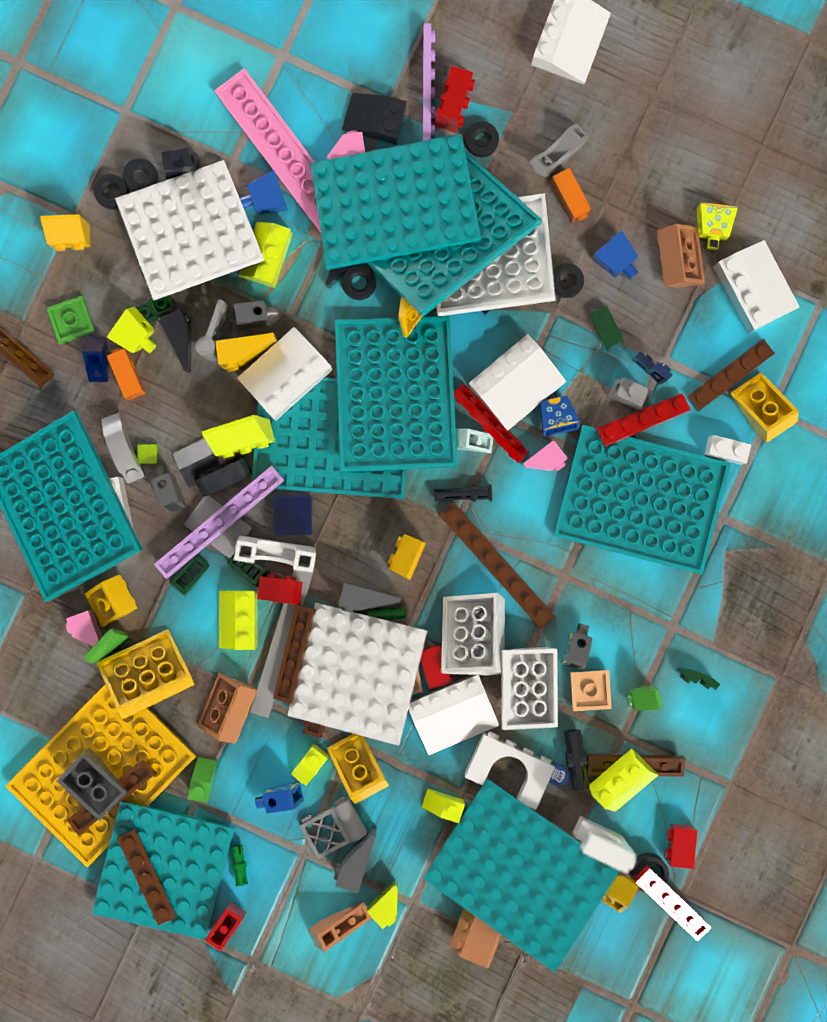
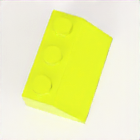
[238,222,293,288]
[202,415,275,459]
[219,590,258,650]
[589,748,658,812]

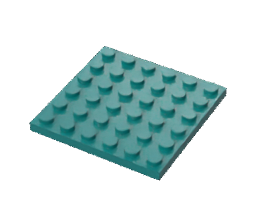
[92,800,235,940]

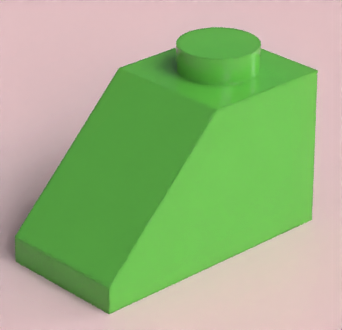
[627,685,663,711]
[188,757,218,803]

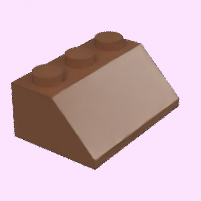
[657,224,705,288]
[197,673,257,744]
[449,908,501,968]

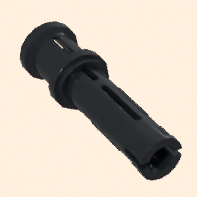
[434,484,492,502]

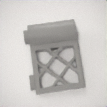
[195,299,230,361]
[299,797,368,859]

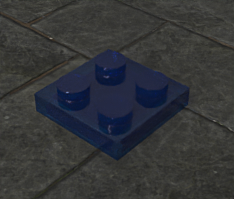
[273,497,312,535]

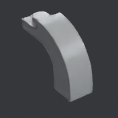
[529,123,589,178]
[102,413,145,484]

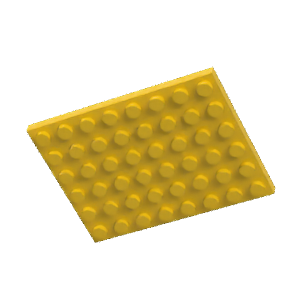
[5,684,197,867]

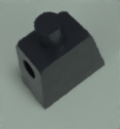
[161,147,201,180]

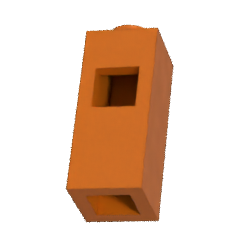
[551,168,591,222]
[107,348,146,400]

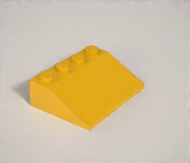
[96,629,194,720]

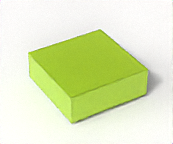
[138,444,158,464]

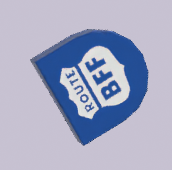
[549,762,569,786]

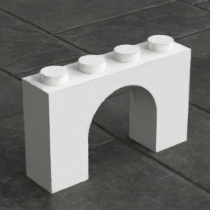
[234,535,316,573]
[464,731,555,810]
[573,816,636,873]

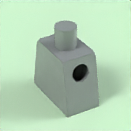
[607,378,649,411]

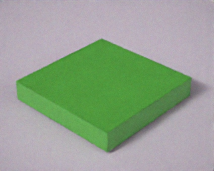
[46,296,96,345]
[84,629,130,663]

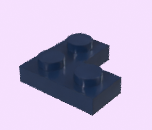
[632,352,673,385]

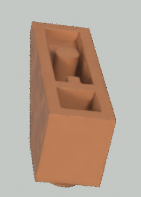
[307,901,372,952]

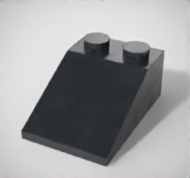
[342,93,407,145]

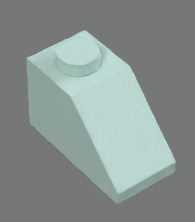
[456,428,493,453]

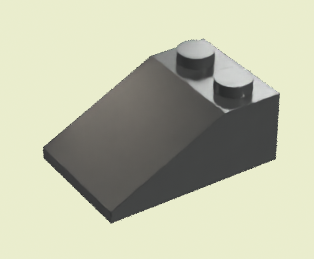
[338,581,401,613]
[57,748,128,821]
[333,826,377,893]

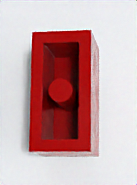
[257,574,303,605]
[421,644,454,689]
[664,823,698,869]
[205,901,246,952]

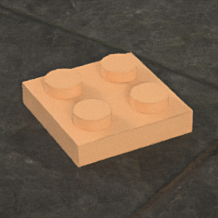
[570,670,612,711]

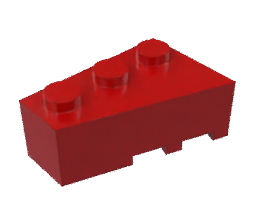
[435,66,476,133]

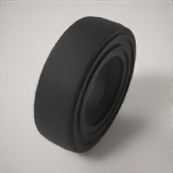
[465,122,499,158]
[123,159,158,192]
[94,174,129,210]
[553,263,584,298]
[342,265,376,300]

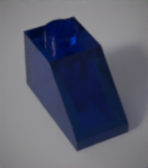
[82,337,109,382]

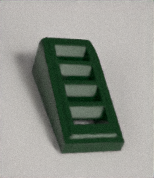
[227,553,270,587]
[170,555,210,597]

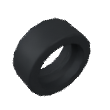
[630,853,669,892]

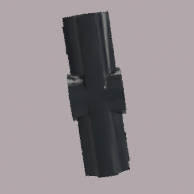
[563,729,589,790]

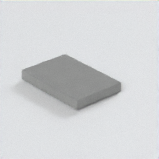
[184,495,253,559]

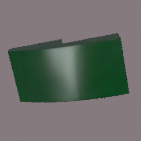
[135,295,174,323]
[589,305,624,350]
[677,667,721,690]

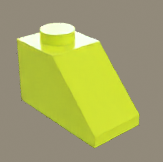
[291,743,329,786]
[422,788,465,823]
[367,880,398,929]

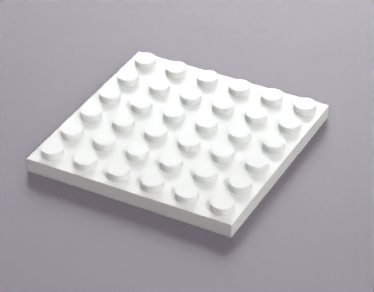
[115,160,264,300]
[437,193,556,316]
[288,603,427,746]

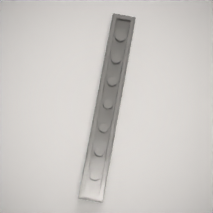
[250,570,314,718]

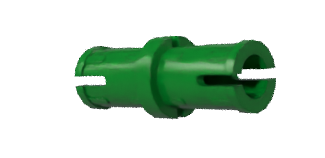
[368,606,407,621]
[230,844,248,886]

